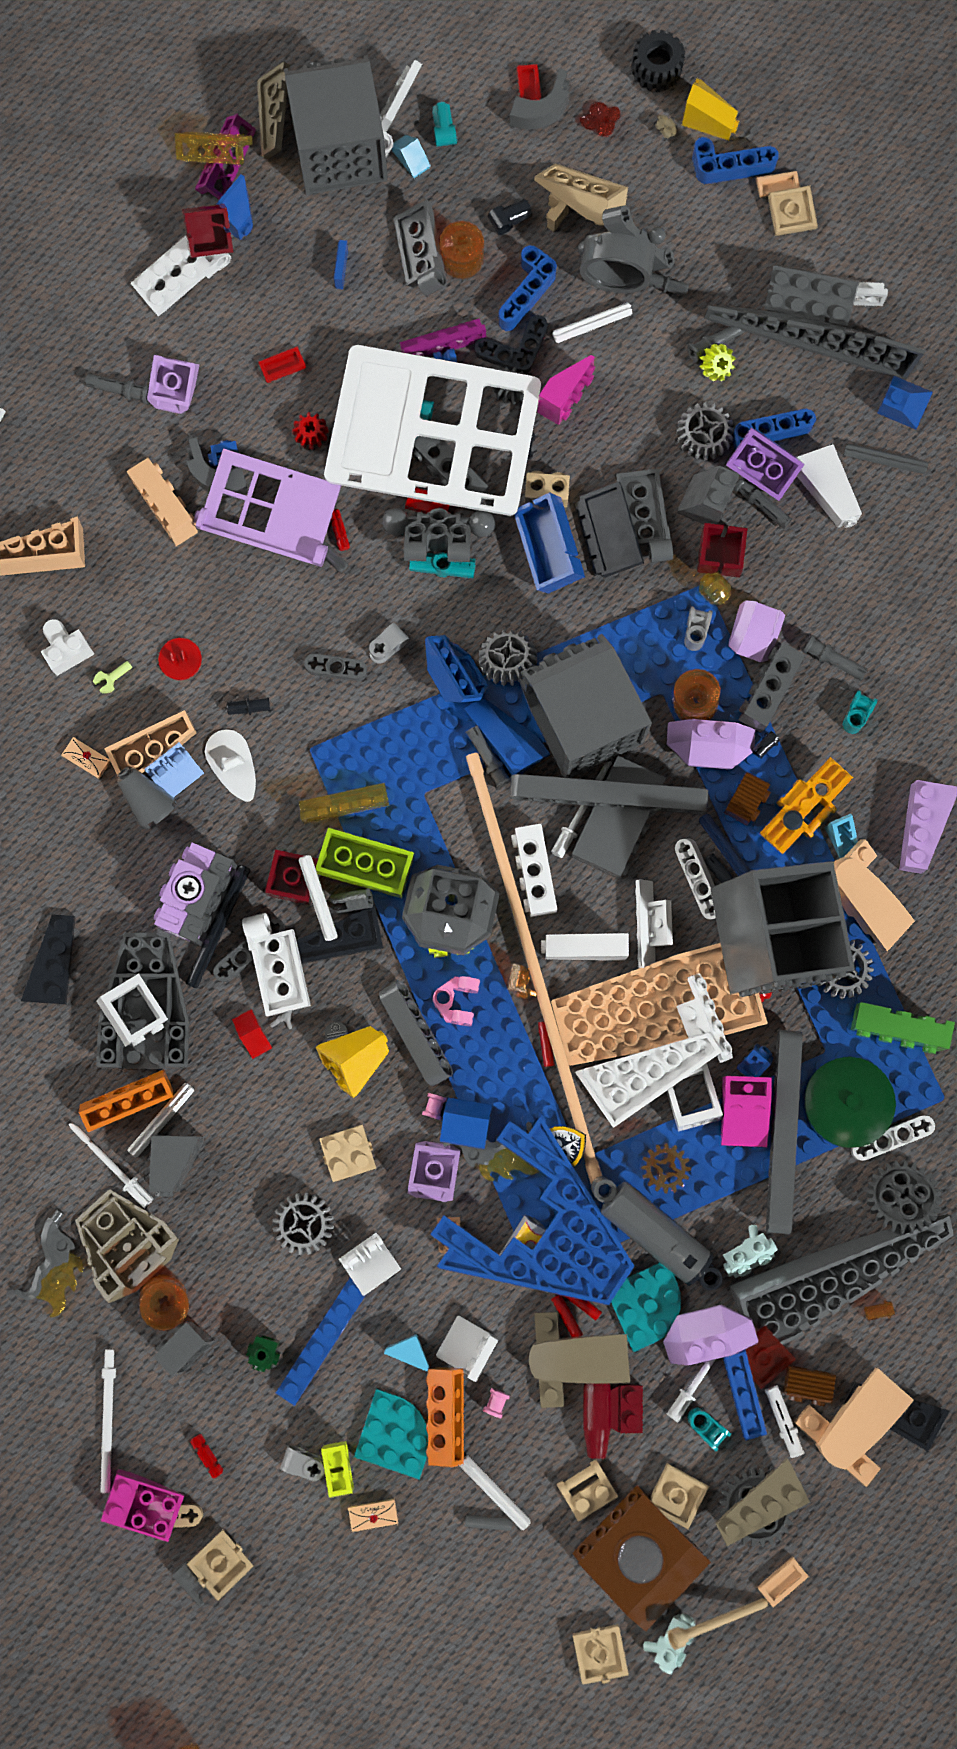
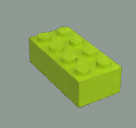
[315,828,415,899]

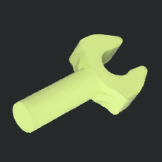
[93,661,132,693]

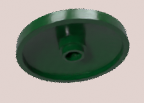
[804,1057,896,1148]

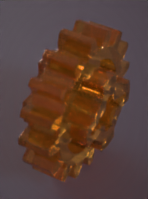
[641,1143,691,1193]

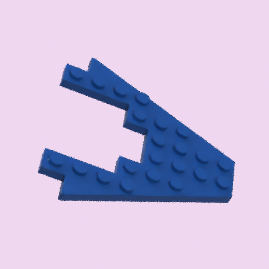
[430,1117,634,1305]

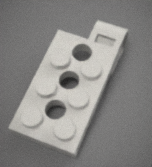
[380,60,422,157]
[131,236,231,316]
[242,913,311,1016]

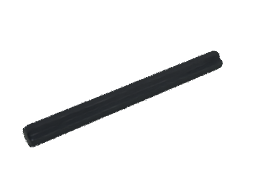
[186,865,250,988]

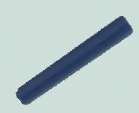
[699,814,750,876]

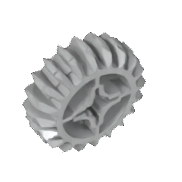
[676,402,734,461]
[479,630,537,686]
[818,940,874,999]
[272,1193,334,1255]

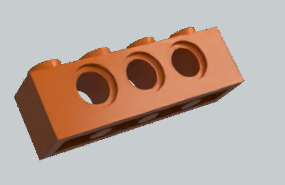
[79,1070,173,1132]
[426,1367,464,1467]

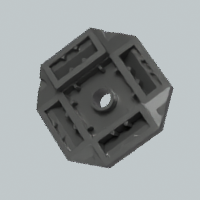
[402,865,499,956]

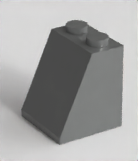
[677,466,740,524]
[149,1136,204,1197]

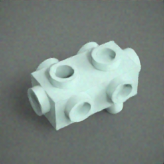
[723,1225,778,1278]
[643,1613,696,1674]

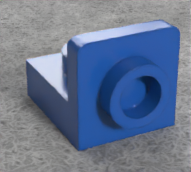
[737,1044,774,1077]

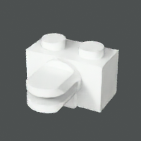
[41,619,94,676]

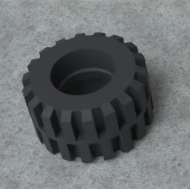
[631,30,685,92]

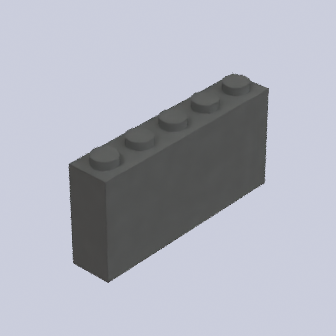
[571,756,667,879]

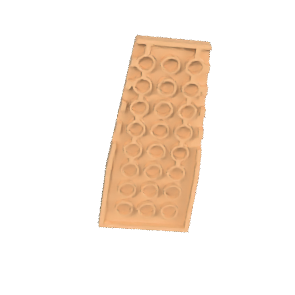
[551,943,768,1066]

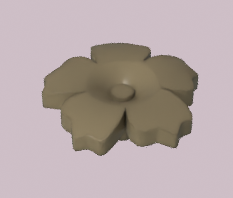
[655,114,677,139]

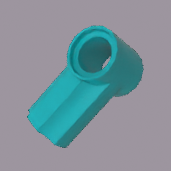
[432,102,457,147]

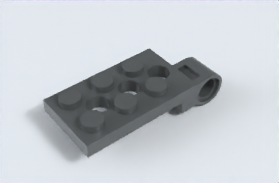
[394,200,447,296]
[616,469,673,563]

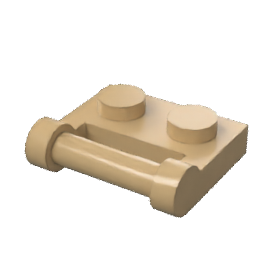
[557,1459,618,1521]

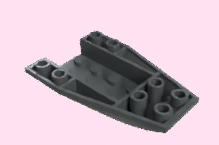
[96,933,189,1070]

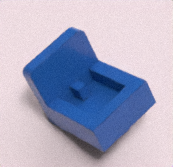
[208,440,239,470]

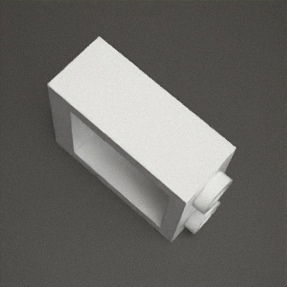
[97,974,168,1047]
[666,1063,723,1132]

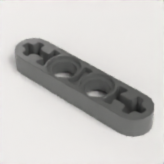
[213,918,286,983]

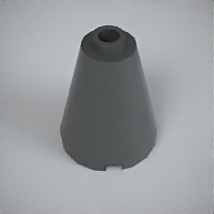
[117,767,177,829]

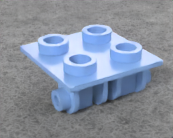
[144,742,204,797]

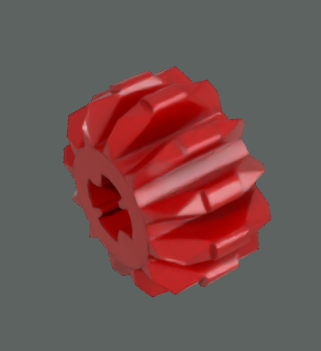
[292,411,329,450]

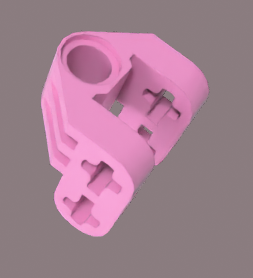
[433,976,480,1026]

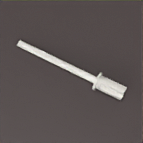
[551,761,611,858]
[69,1123,154,1208]
[667,1359,716,1422]

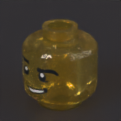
[699,572,731,605]

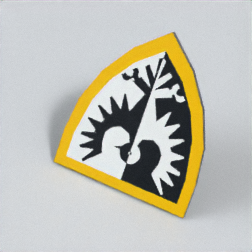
[549,1126,586,1167]

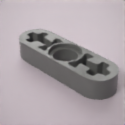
[304,654,367,681]

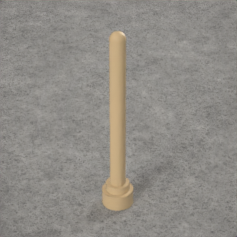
[668,1598,768,1650]

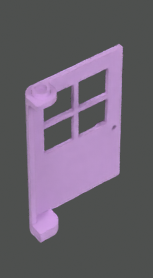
[194,449,341,567]

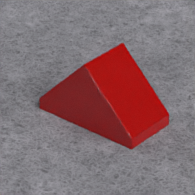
[232,1009,272,1059]

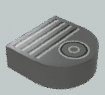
[325,1021,348,1042]

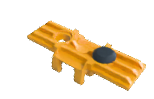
[759,757,854,854]

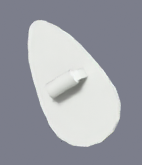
[205,729,256,802]

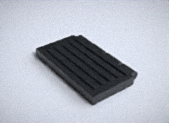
[574,481,644,578]

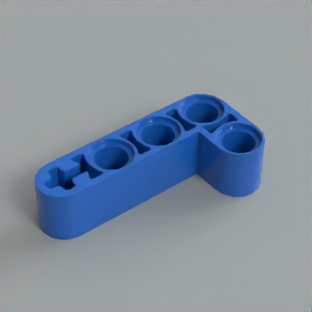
[692,137,779,184]
[499,245,557,331]
[732,409,816,451]

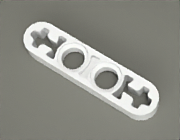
[675,838,716,920]
[851,1115,935,1161]

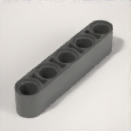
[379,980,453,1086]

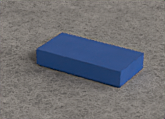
[334,240,348,289]

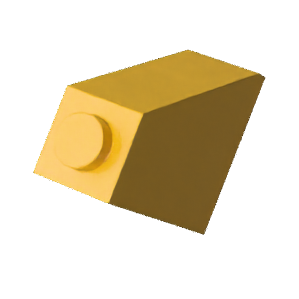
[682,78,739,140]
[316,1026,389,1098]

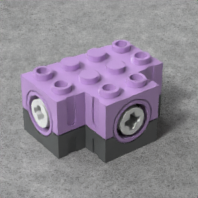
[154,843,238,947]

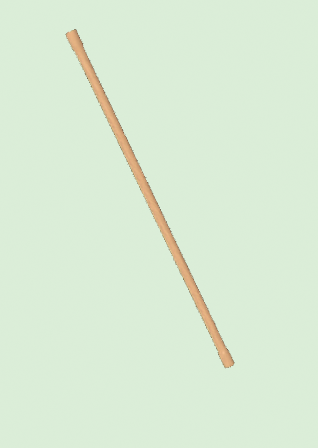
[466,753,602,1184]

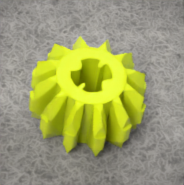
[699,344,736,381]

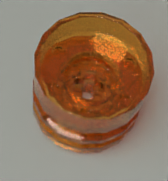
[440,221,484,279]
[673,669,721,720]
[139,1274,189,1331]

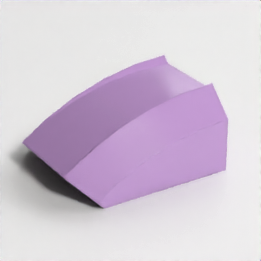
[147,355,199,414]
[728,601,785,662]
[408,1141,460,1202]

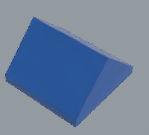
[440,1098,492,1149]

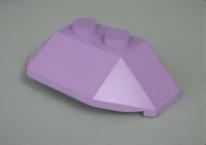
[666,719,755,769]
[663,1305,759,1365]

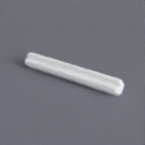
[553,303,632,343]
[299,855,337,941]
[128,1083,194,1157]
[459,1455,531,1530]

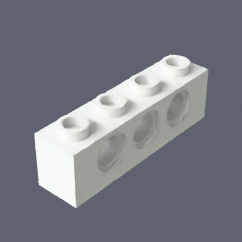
[511,824,557,917]

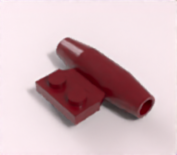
[583,1383,643,1459]

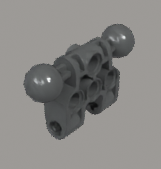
[382,508,495,562]

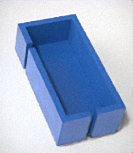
[514,492,585,593]

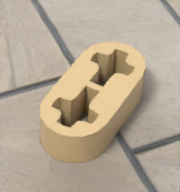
[174,1503,203,1527]

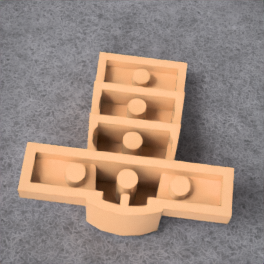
[834,839,915,951]
[794,1368,913,1487]

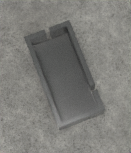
[764,264,860,326]

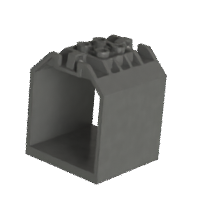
[284,55,388,195]
[520,634,652,778]

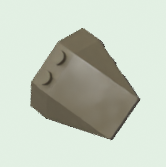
[75,1189,179,1303]

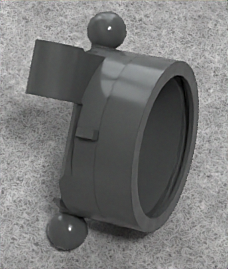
[578,205,674,293]

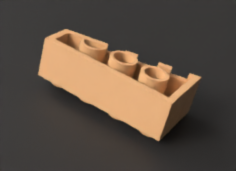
[127,458,198,546]
[0,517,85,576]
[104,710,197,778]

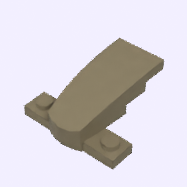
[529,1312,630,1408]

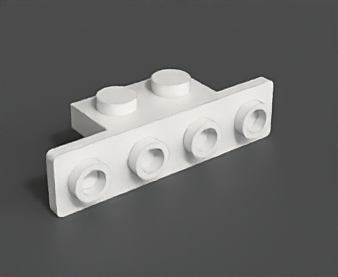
[635,879,673,968]
[676,973,733,1063]

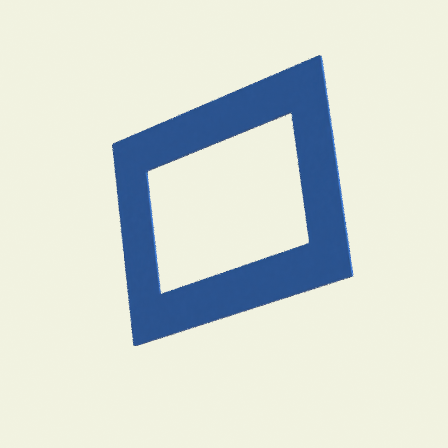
[310,584,944,1242]

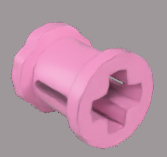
[422,1093,447,1120]
[483,1388,510,1418]

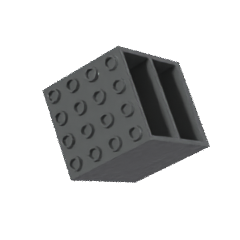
[710,861,855,997]

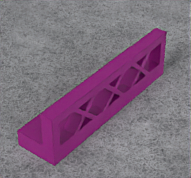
[195,114,256,200]
[399,318,486,358]

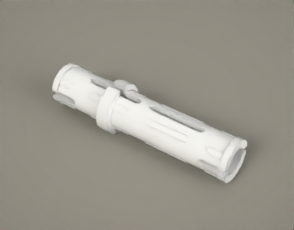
[765,1385,804,1458]

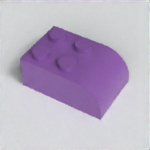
[726,427,805,501]

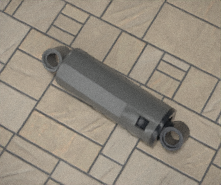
[591,1176,722,1290]

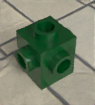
[246,1334,281,1372]

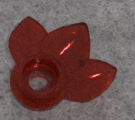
[579,102,620,137]

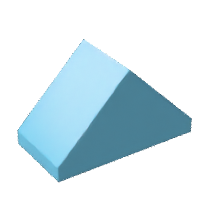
[391,135,430,178]
[825,814,858,858]
[384,1334,429,1371]

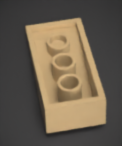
[535,164,628,226]

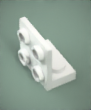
[436,1316,498,1382]

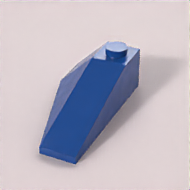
[464,697,550,776]

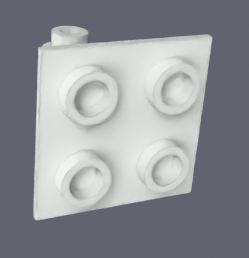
[339,1233,401,1296]

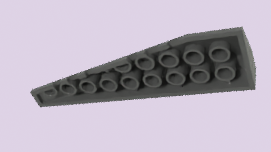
[704,306,925,380]
[730,1214,954,1356]

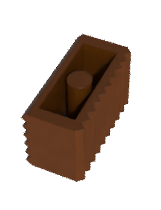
[724,772,771,825]
[783,1365,836,1406]

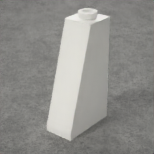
[797,444,862,528]
[541,933,629,961]

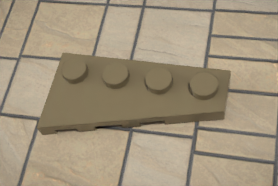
[257,62,290,159]
[715,1457,810,1546]

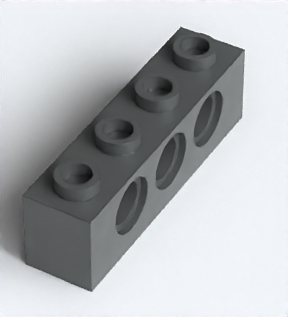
[412,436,489,510]
[738,642,805,733]

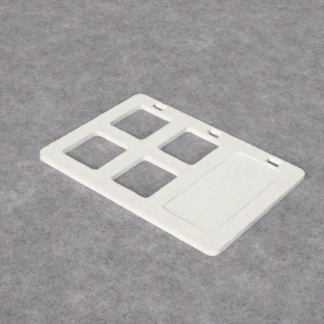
[324,345,541,516]

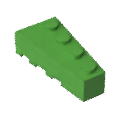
[851,1002,955,1054]

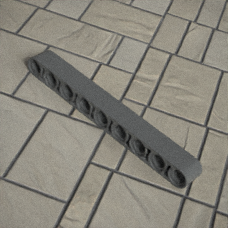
[510,774,708,814]
[766,1030,802,1234]

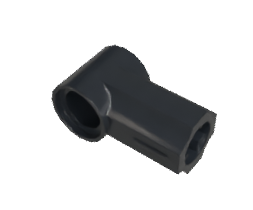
[488,198,532,236]

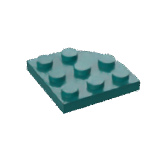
[611,1262,681,1352]
[354,1388,428,1480]

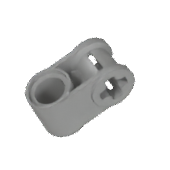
[684,606,713,651]
[369,623,409,664]
[280,1445,325,1481]

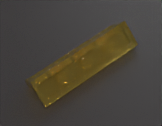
[174,132,253,165]
[298,783,390,824]

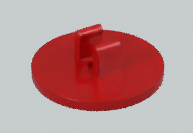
[158,638,202,680]

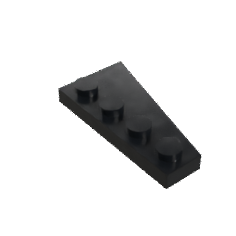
[296,904,383,964]
[21,914,76,1005]
[845,1382,949,1452]

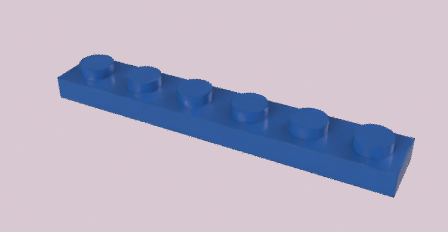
[276,1277,366,1406]

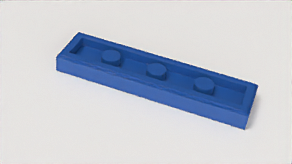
[723,1349,767,1441]

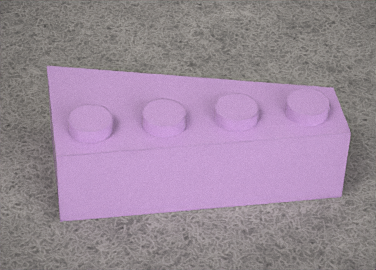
[899,780,957,874]

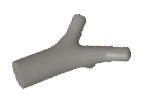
[270,1011,292,1029]

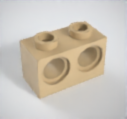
[525,471,570,507]

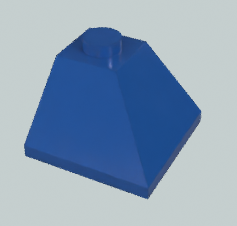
[216,174,253,240]
[877,376,933,430]

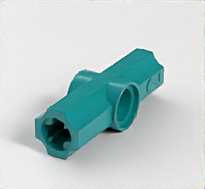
[409,552,476,579]

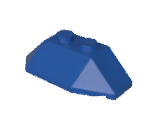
[425,635,488,702]

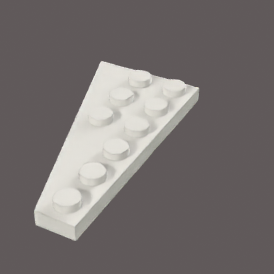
[575,1032,724,1128]

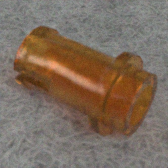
[864,1300,895,1321]

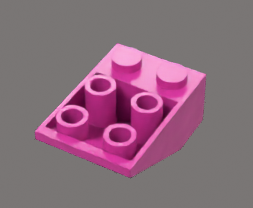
[537,355,595,425]
[721,1076,772,1147]
[101,1469,184,1542]

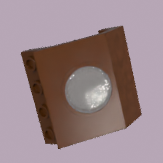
[572,1485,711,1632]

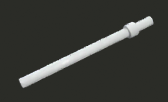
[101,1349,116,1493]

